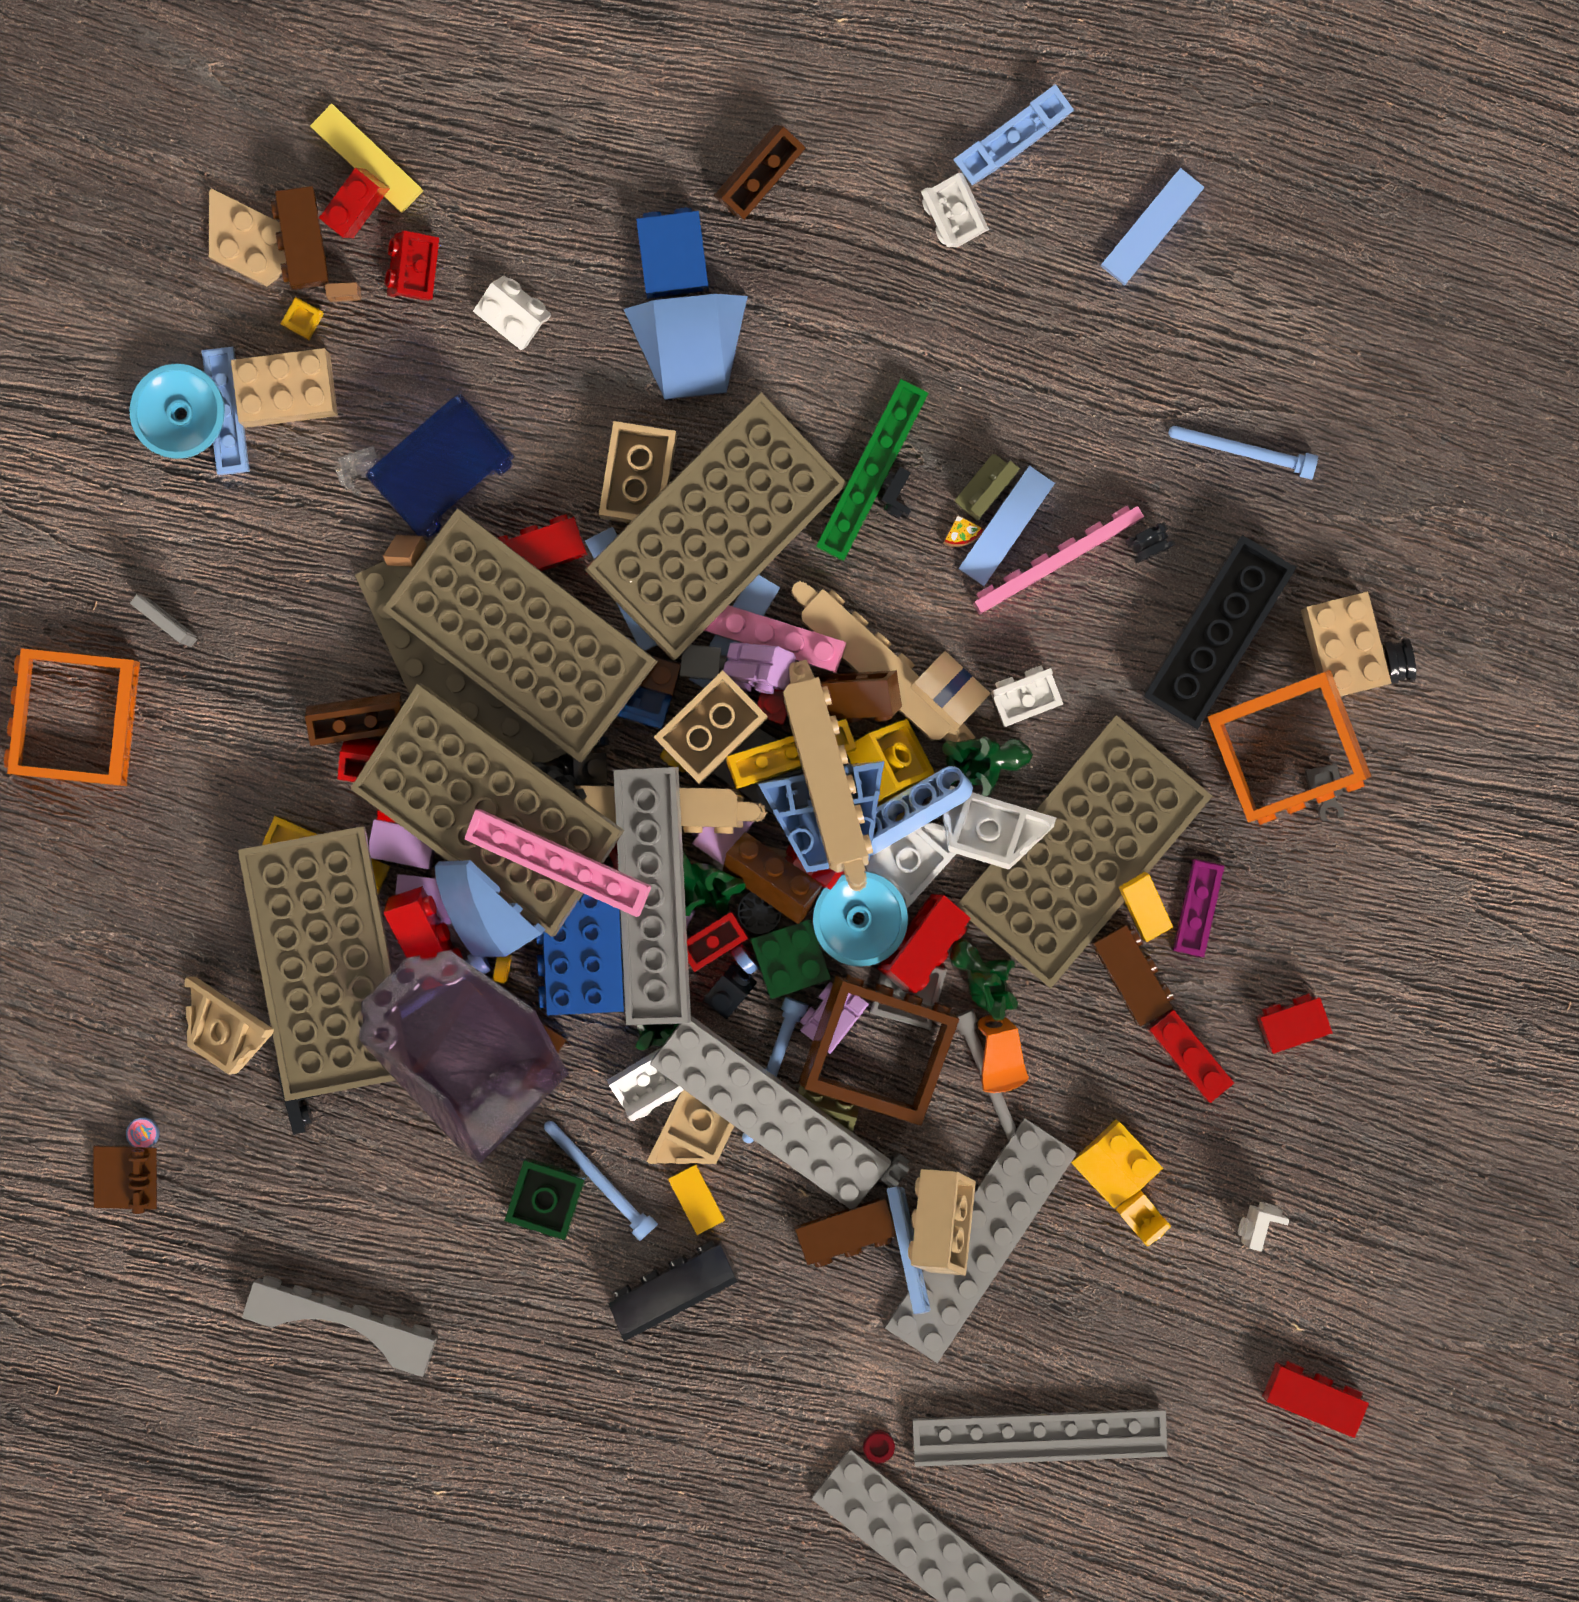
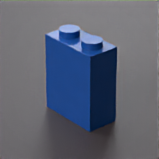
[636,208,709,299]

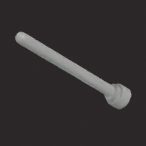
[955,1009,1017,1141]

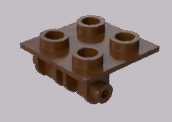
[93,1146,157,1214]

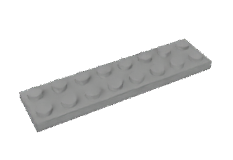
[613,767,691,1025]
[649,1016,891,1209]
[885,1118,1077,1363]
[811,1447,1042,1602]

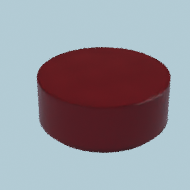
[863,1430,895,1463]

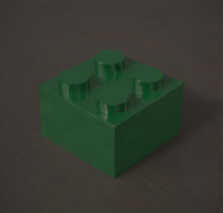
[751,919,831,999]
[504,1157,587,1240]

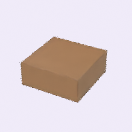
[325,282,361,302]
[383,535,427,567]

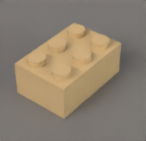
[231,348,338,428]
[599,421,677,523]
[1301,592,1391,701]
[654,670,768,784]
[908,1169,976,1276]

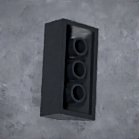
[608,1240,739,1342]

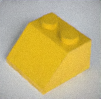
[847,719,935,802]
[1071,1119,1163,1208]

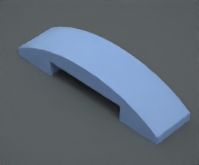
[953,84,1074,185]
[958,466,1055,586]

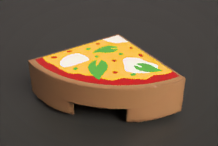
[943,515,985,547]

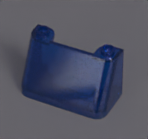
[366,394,515,538]

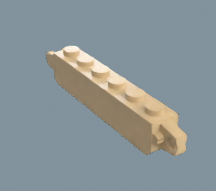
[791,581,975,742]
[783,660,873,892]
[575,786,768,834]

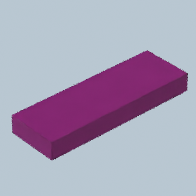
[1172,859,1225,957]

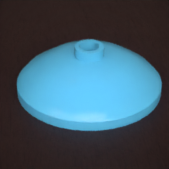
[129,364,225,459]
[813,872,908,967]

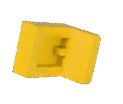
[1116,1190,1171,1246]

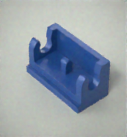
[617,687,672,730]

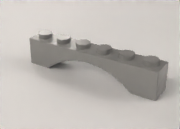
[242,1275,438,1377]

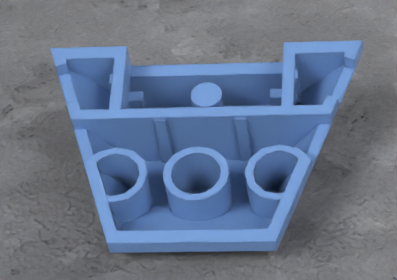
[623,294,748,400]
[758,761,884,872]
[435,860,546,957]

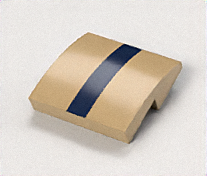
[910,651,991,730]

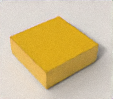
[280,297,324,340]

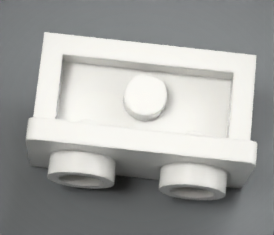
[921,173,989,247]
[473,276,551,350]
[990,665,1063,727]
[607,1048,684,1121]
[1238,1202,1290,1252]

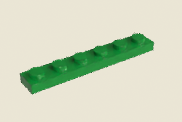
[816,379,929,562]

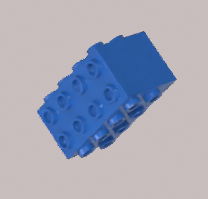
[536,893,624,1015]

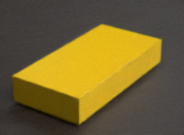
[1118,872,1173,942]
[668,1164,725,1235]

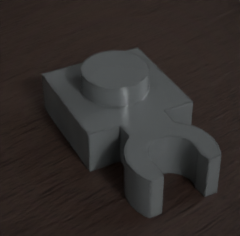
[1304,764,1344,821]
[880,1149,910,1187]

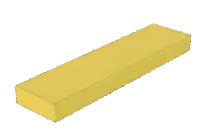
[310,103,423,213]

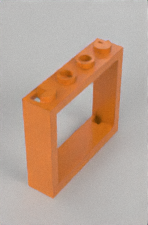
[4,648,140,786]
[1208,670,1371,825]

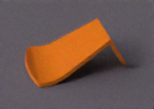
[977,1015,1029,1093]

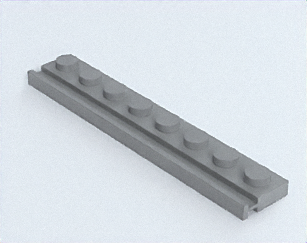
[912,1409,1168,1467]

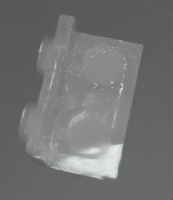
[335,446,385,495]

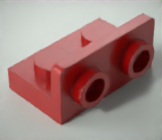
[384,231,439,301]

